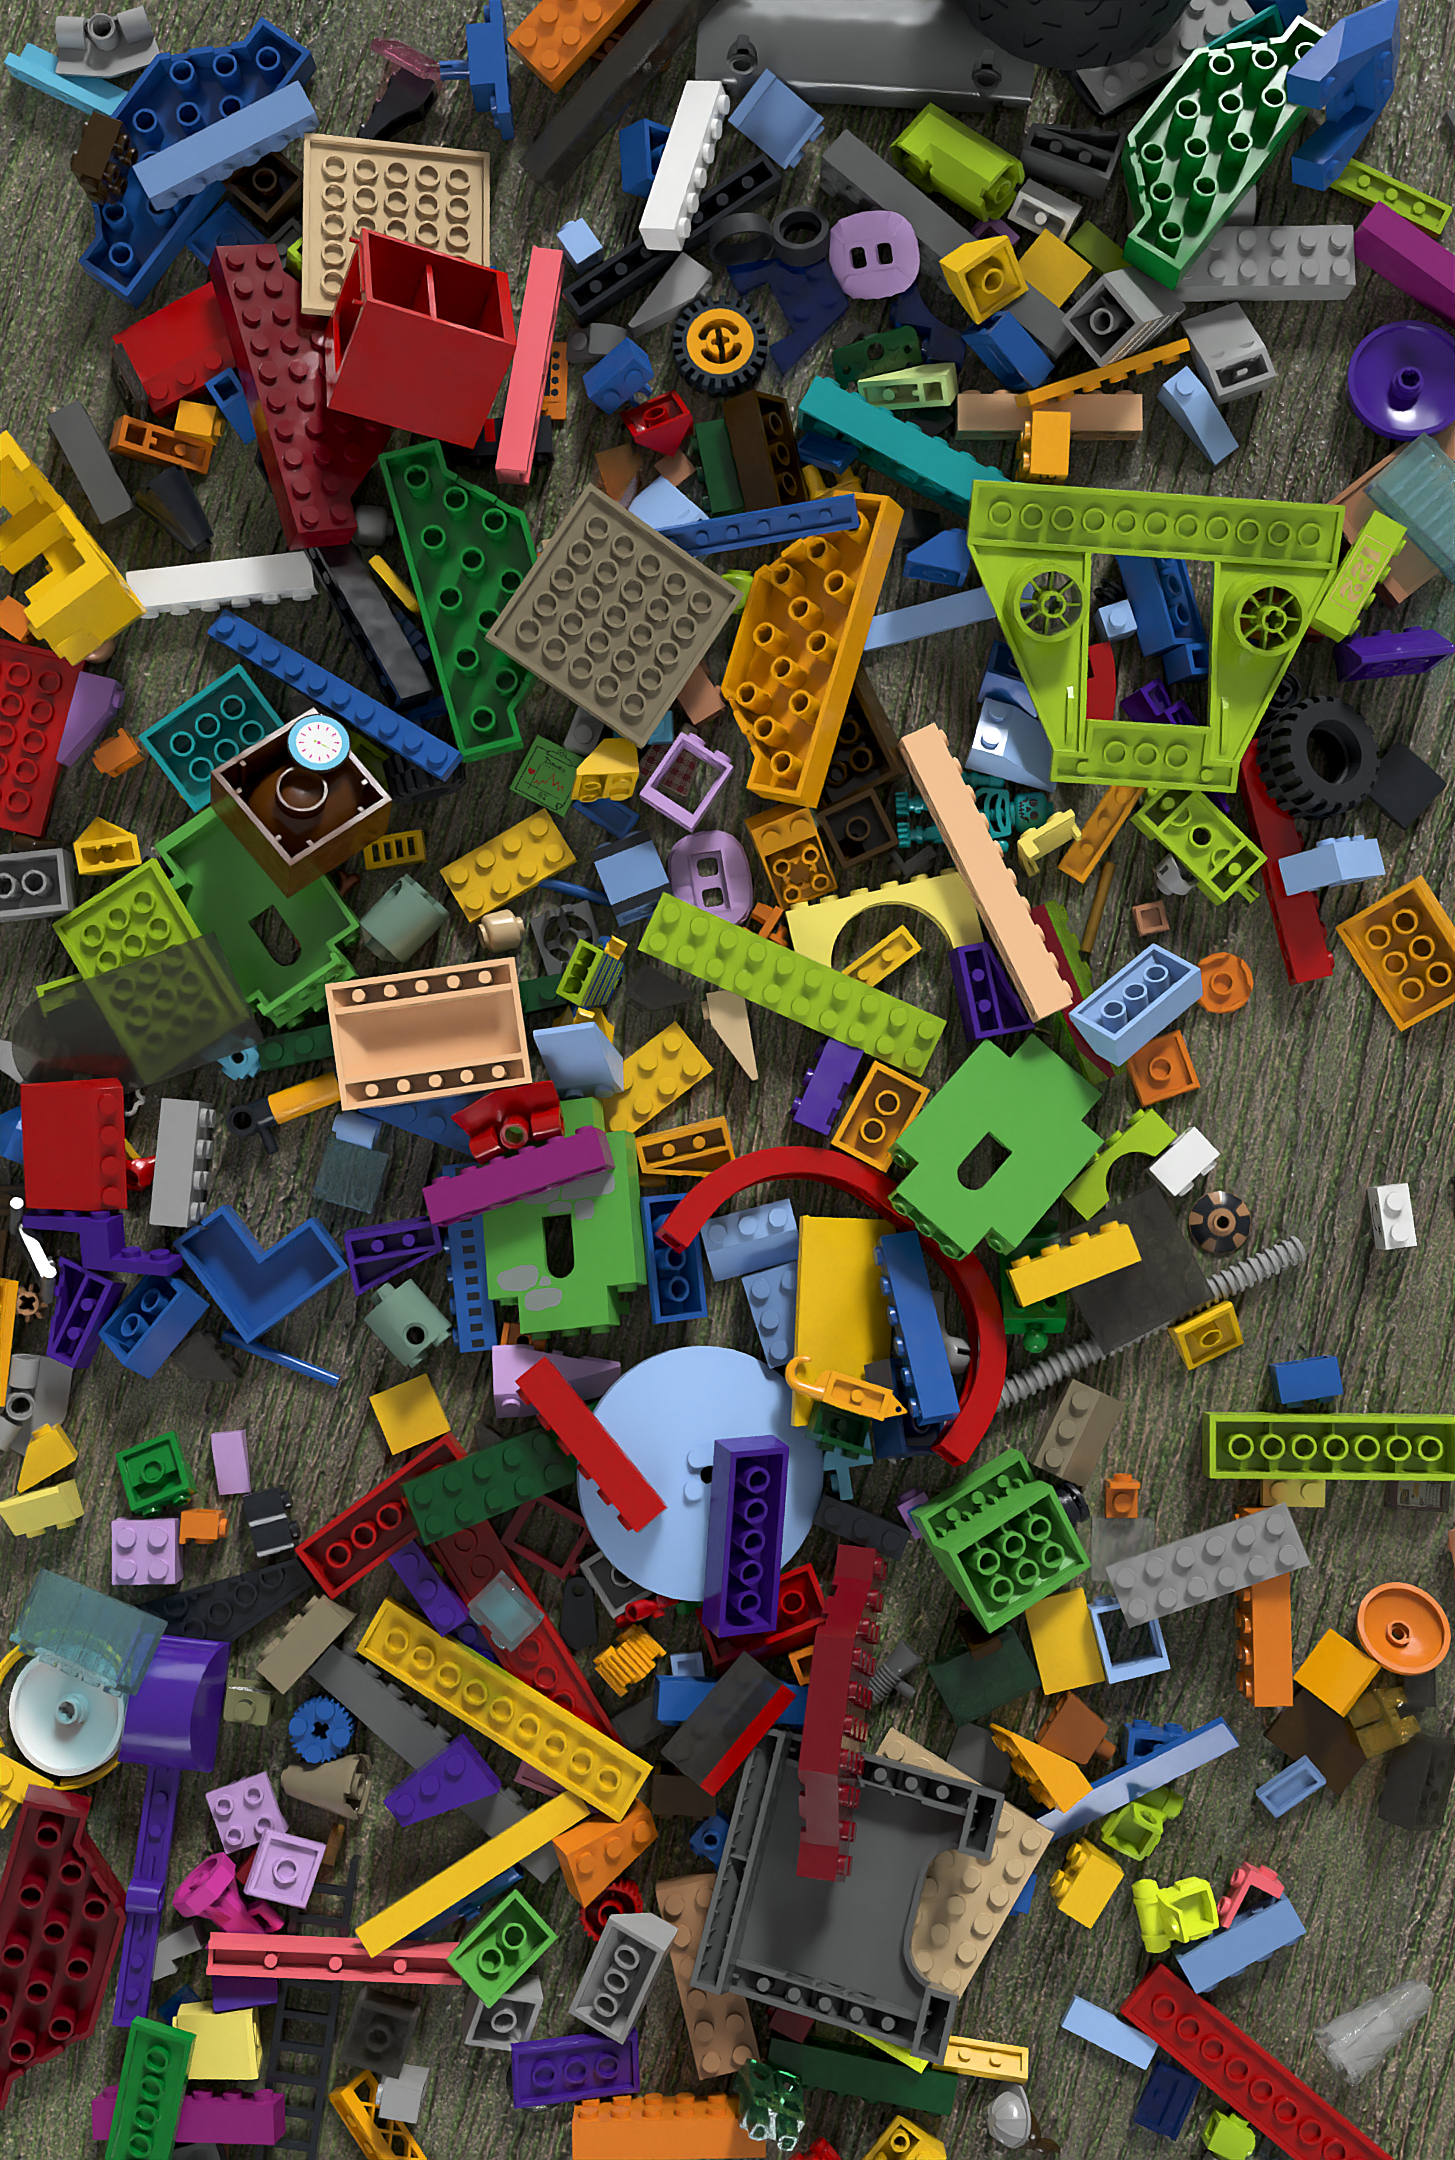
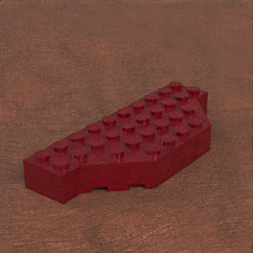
[208,244,391,550]
[796,1544,888,1883]
[0,1784,127,2110]

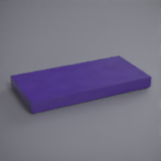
[510,2027,640,2109]

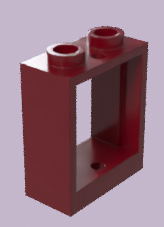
[499,1493,594,1580]

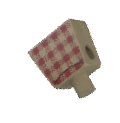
[638,722,701,802]

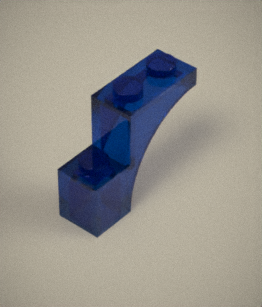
[889,279,966,373]

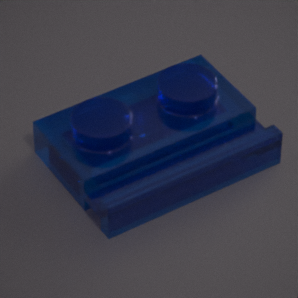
[1132,2059,1201,2141]

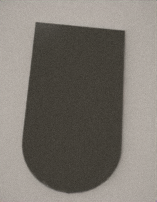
[12,931,265,1095]

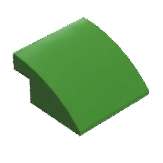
[910,1448,1092,1633]

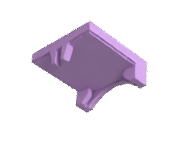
[205,1771,289,1854]

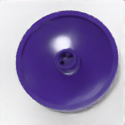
[1345,320,1455,441]

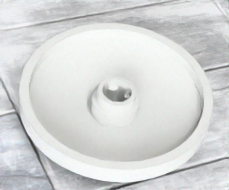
[9,1646,127,1776]

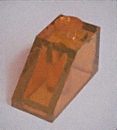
[595,443,645,510]

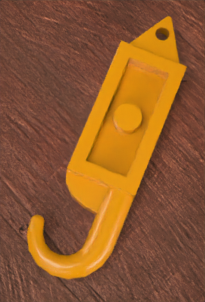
[785,1355,907,1421]

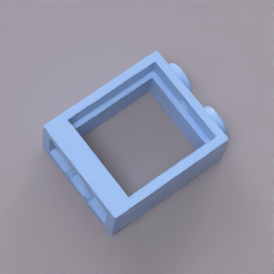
[1087,1595,1171,1684]

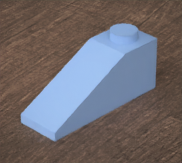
[1156,366,1239,467]

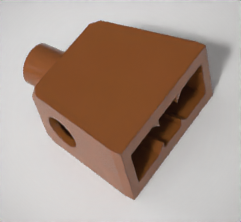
[1035,1689,1116,1765]

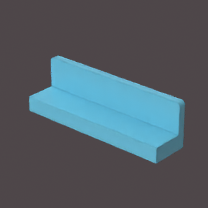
[4,43,128,117]

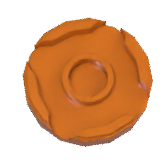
[1196,952,1254,1014]

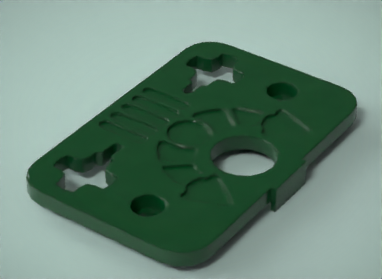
[831,325,923,393]

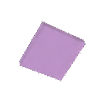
[243,1828,326,1909]

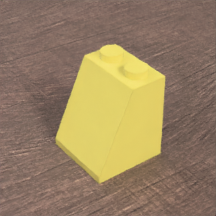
[172,2000,263,2080]

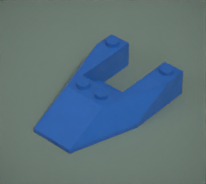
[1286,0,1400,191]

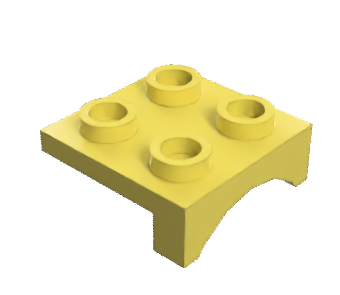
[1017,809,1082,879]

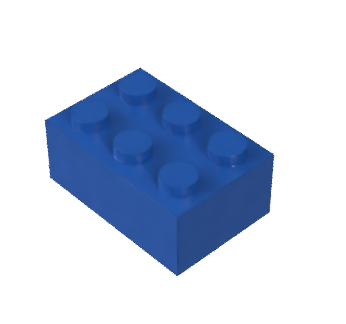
[97,1271,210,1379]

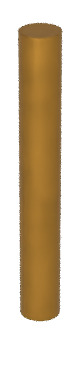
[1080,862,1116,954]

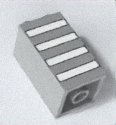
[1061,266,1187,367]

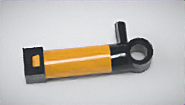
[226,1068,341,1155]

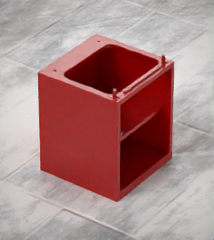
[324,227,517,449]

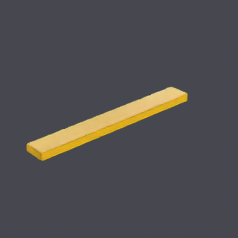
[355,1789,591,1958]

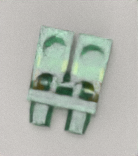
[733,2058,806,2152]

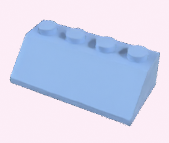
[1068,943,1203,1067]

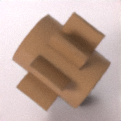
[15,1283,53,1323]

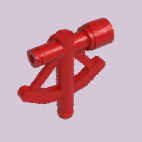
[615,1595,679,1629]

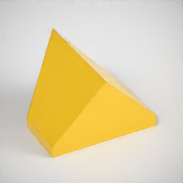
[73,816,142,876]

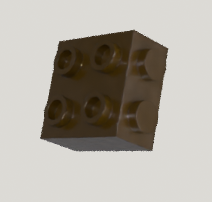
[70,111,138,205]

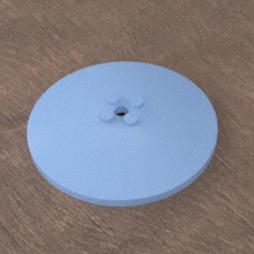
[577,1346,824,1601]

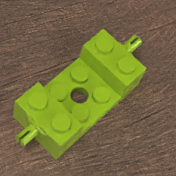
[1129,788,1268,906]

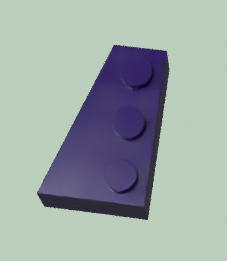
[948,942,1035,1042]
[343,1215,444,1297]
[46,1256,127,1369]
[383,1733,502,1827]

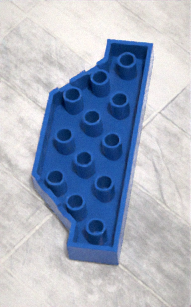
[78,16,317,310]

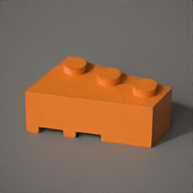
[551,1797,658,1909]

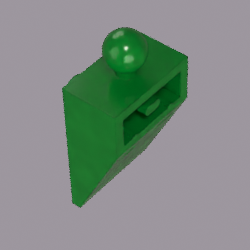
[997,1232,1067,1353]

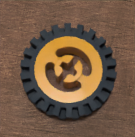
[673,295,768,397]

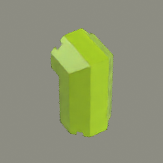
[890,102,1025,222]

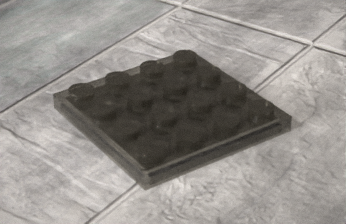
[1045,1185,1215,1355]

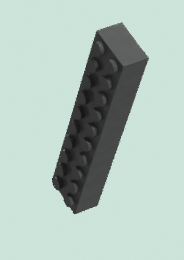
[819,129,1077,377]

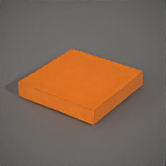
[1124,1029,1200,1108]

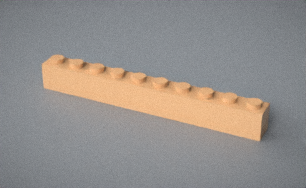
[897,723,1073,1023]

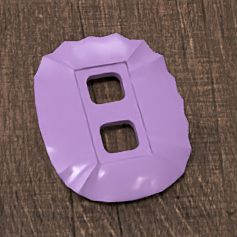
[829,211,920,300]
[667,830,753,926]

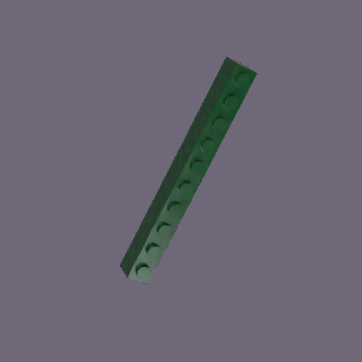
[256,973,570,1072]

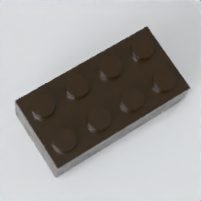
[723,389,809,513]

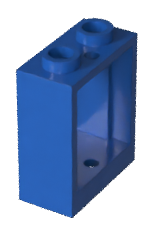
[961,311,1055,389]

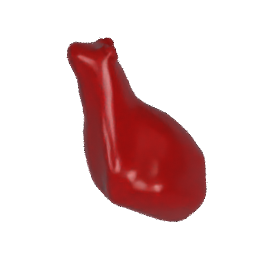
[126,1154,156,1192]

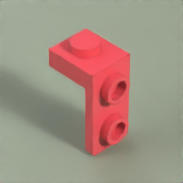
[1217,1861,1285,1929]

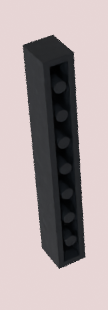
[562,153,782,329]

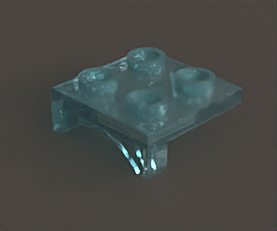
[311,1137,390,1214]

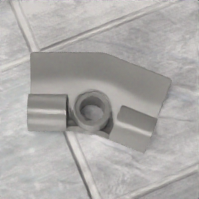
[55,5,160,79]
[0,1354,73,1456]

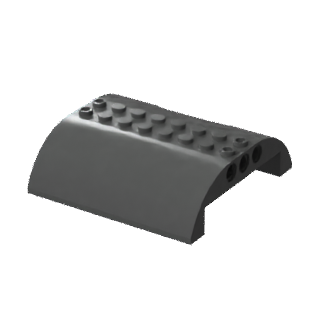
[689,1727,1006,2066]

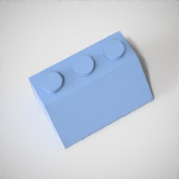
[700,1198,799,1282]

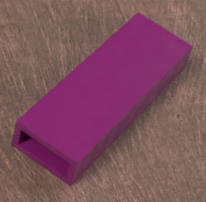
[1354,201,1455,329]

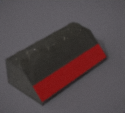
[660,1651,797,1797]

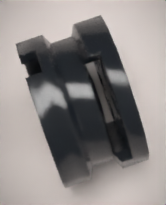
[1265,670,1302,716]
[1055,1481,1090,1529]

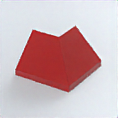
[619,389,694,457]

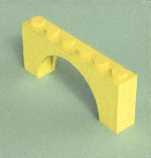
[785,867,984,968]

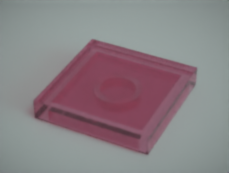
[369,37,441,80]

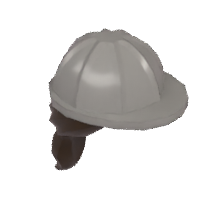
[986,2081,1060,2154]

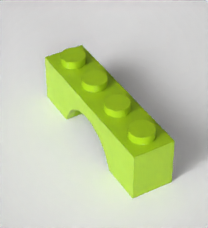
[1060,1108,1178,1221]

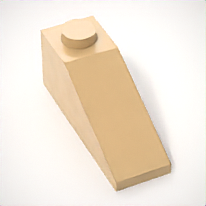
[701,990,758,1082]

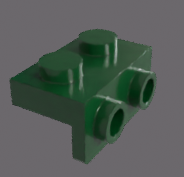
[805,1401,873,1460]

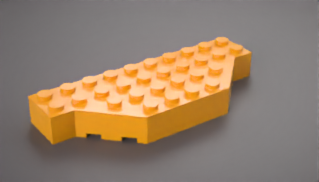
[721,490,904,808]

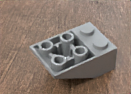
[1179,302,1277,406]

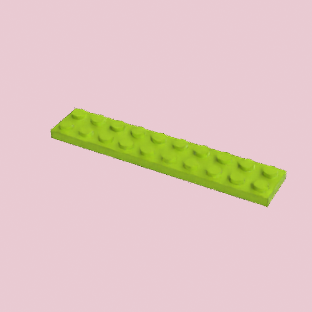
[637,892,947,1078]

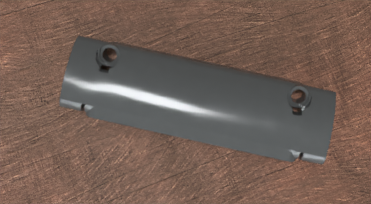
[695,0,1034,113]

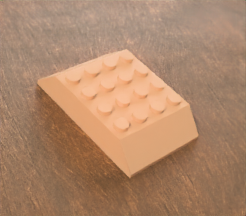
[325,957,533,1111]

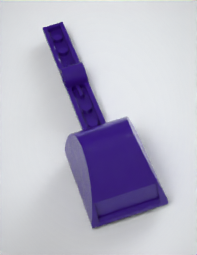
[112,1632,231,2027]

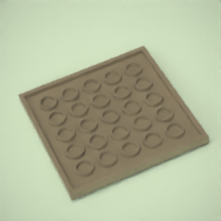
[484,482,744,749]

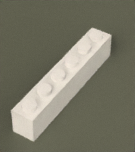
[639,80,730,251]
[126,551,319,619]

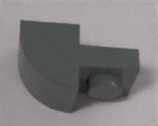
[566,323,634,364]

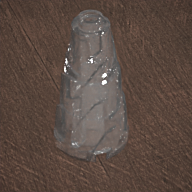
[1312,1978,1434,2087]

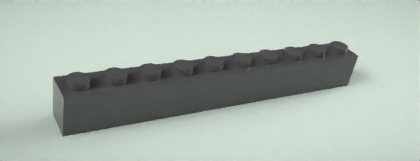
[308,1638,562,1884]

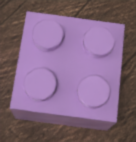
[112,1515,184,1585]

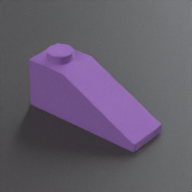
[56,671,125,767]

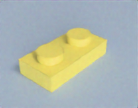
[1260,1479,1326,1508]

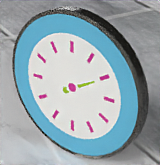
[287,714,351,774]

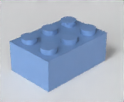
[741,1260,798,1369]

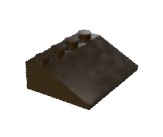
[818,661,910,811]

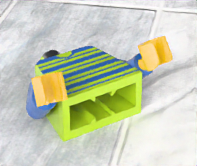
[556,935,627,1025]

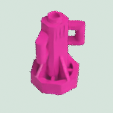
[172,1852,285,1952]

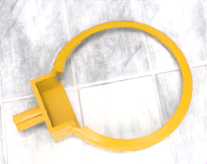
[0,1630,131,1829]

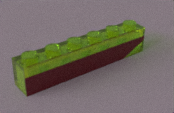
[1029,899,1128,1085]

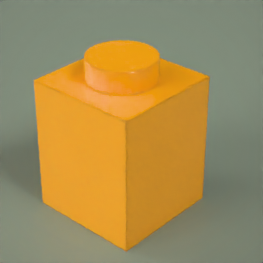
[174,400,225,446]

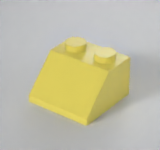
[0,1479,84,1539]

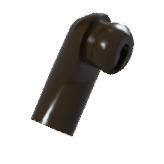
[11,833,57,853]

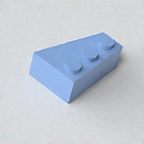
[1278,835,1386,896]

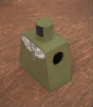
[223,1677,287,1726]

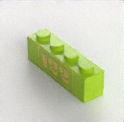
[1309,510,1408,643]

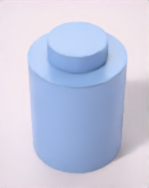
[332,1110,382,1150]

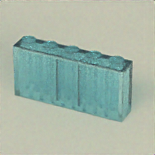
[1362,432,1455,585]
[9,1568,168,1698]

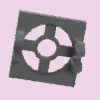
[529,900,600,976]

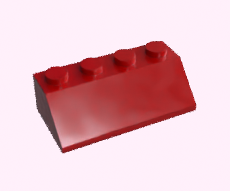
[695,1563,827,1677]

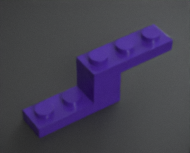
[22,1208,183,1276]
[388,1539,503,1668]

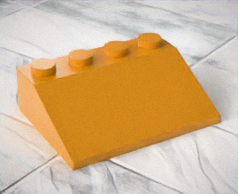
[1335,875,1455,1032]

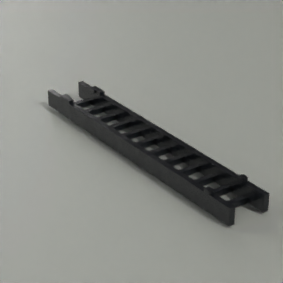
[254,1854,362,2160]

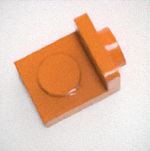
[1104,1473,1140,1518]

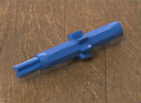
[401,1862,524,1941]

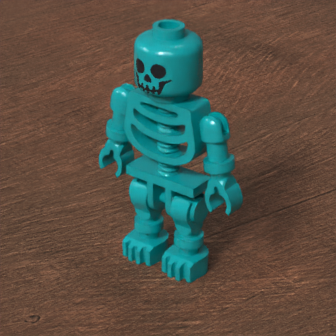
[895,770,1054,867]

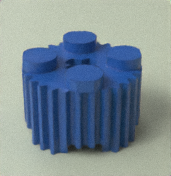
[288,1692,357,1764]

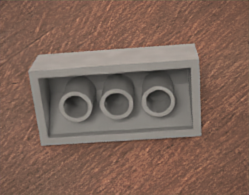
[568,1913,679,2045]

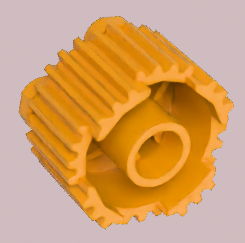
[593,1623,666,1697]

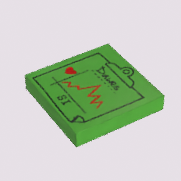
[509,734,585,818]

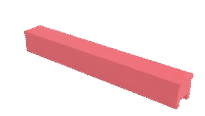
[495,246,565,486]
[206,1932,462,1985]

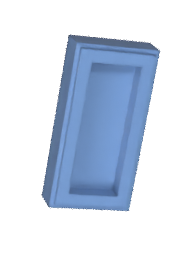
[1255,1755,1326,1819]

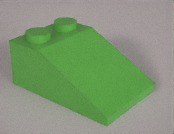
[446,1889,558,2009]

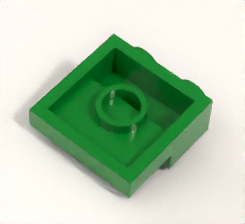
[115,1430,198,1518]

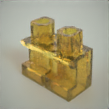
[1348,1686,1421,1759]

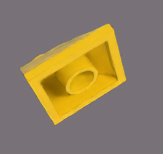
[939,235,1029,325]

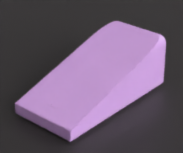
[211,1429,251,1495]

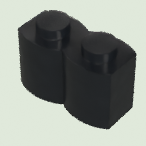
[242,1484,301,1558]

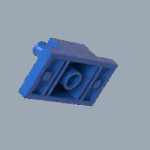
[439,0,515,140]

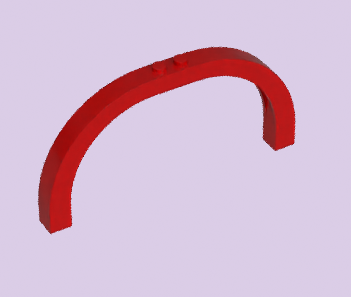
[654,1146,1007,1467]

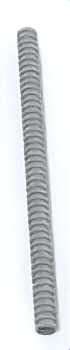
[888,1236,1306,1464]

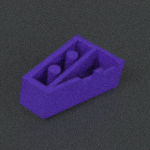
[789,1036,864,1137]

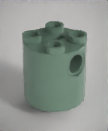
[359,873,450,964]
[363,1279,452,1368]

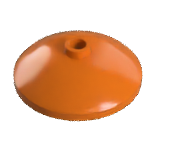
[1356,1582,1451,1676]

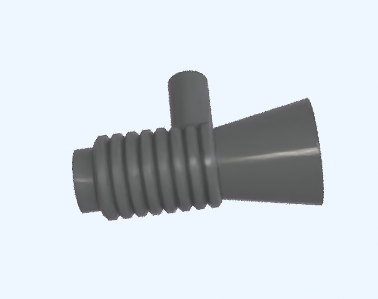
[868,1639,923,1707]

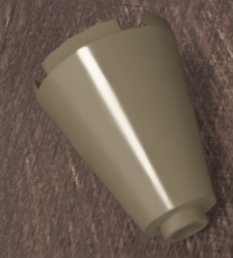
[281,1754,372,1820]

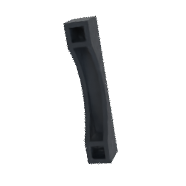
[356,63,438,141]

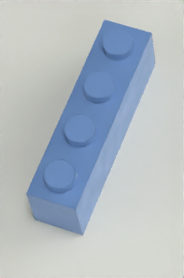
[1172,1892,1306,1994]

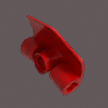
[451,1080,565,1165]

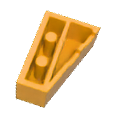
[635,1115,736,1177]

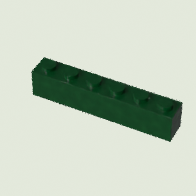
[763,2028,958,2117]

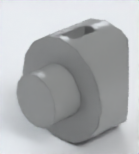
[1155,853,1199,895]

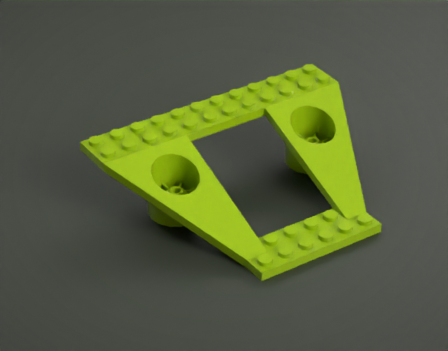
[966,479,1346,793]

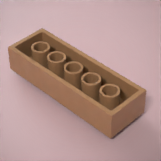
[655,1867,762,2080]

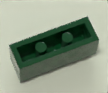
[690,418,745,519]

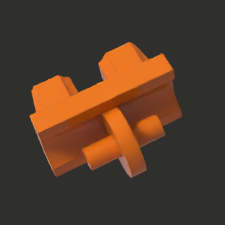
[743,902,790,948]

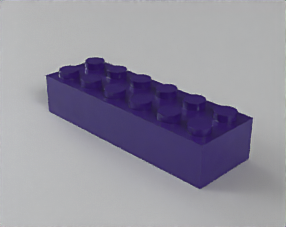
[702,1435,790,1638]

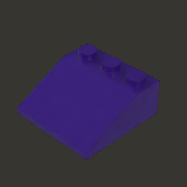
[1333,626,1455,683]

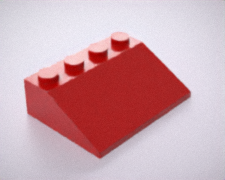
[112,281,239,419]
[20,1078,127,1211]

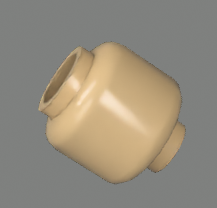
[477,910,525,953]

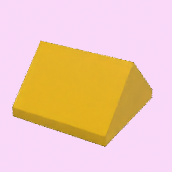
[1167,1300,1244,1371]

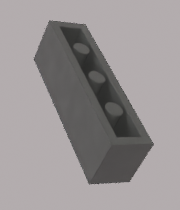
[46,400,142,533]

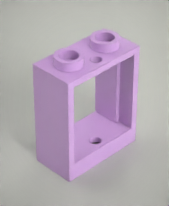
[639,732,734,833]

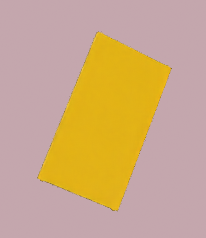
[791,1215,896,1427]

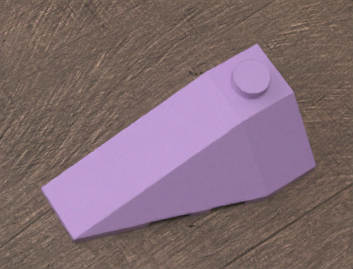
[492,1344,621,1418]

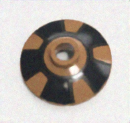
[1188,1191,1251,1253]

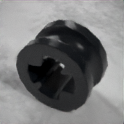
[1093,578,1125,605]

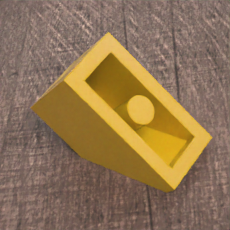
[17,1423,78,1493]

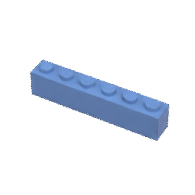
[132,80,320,211]

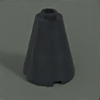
[131,464,214,555]

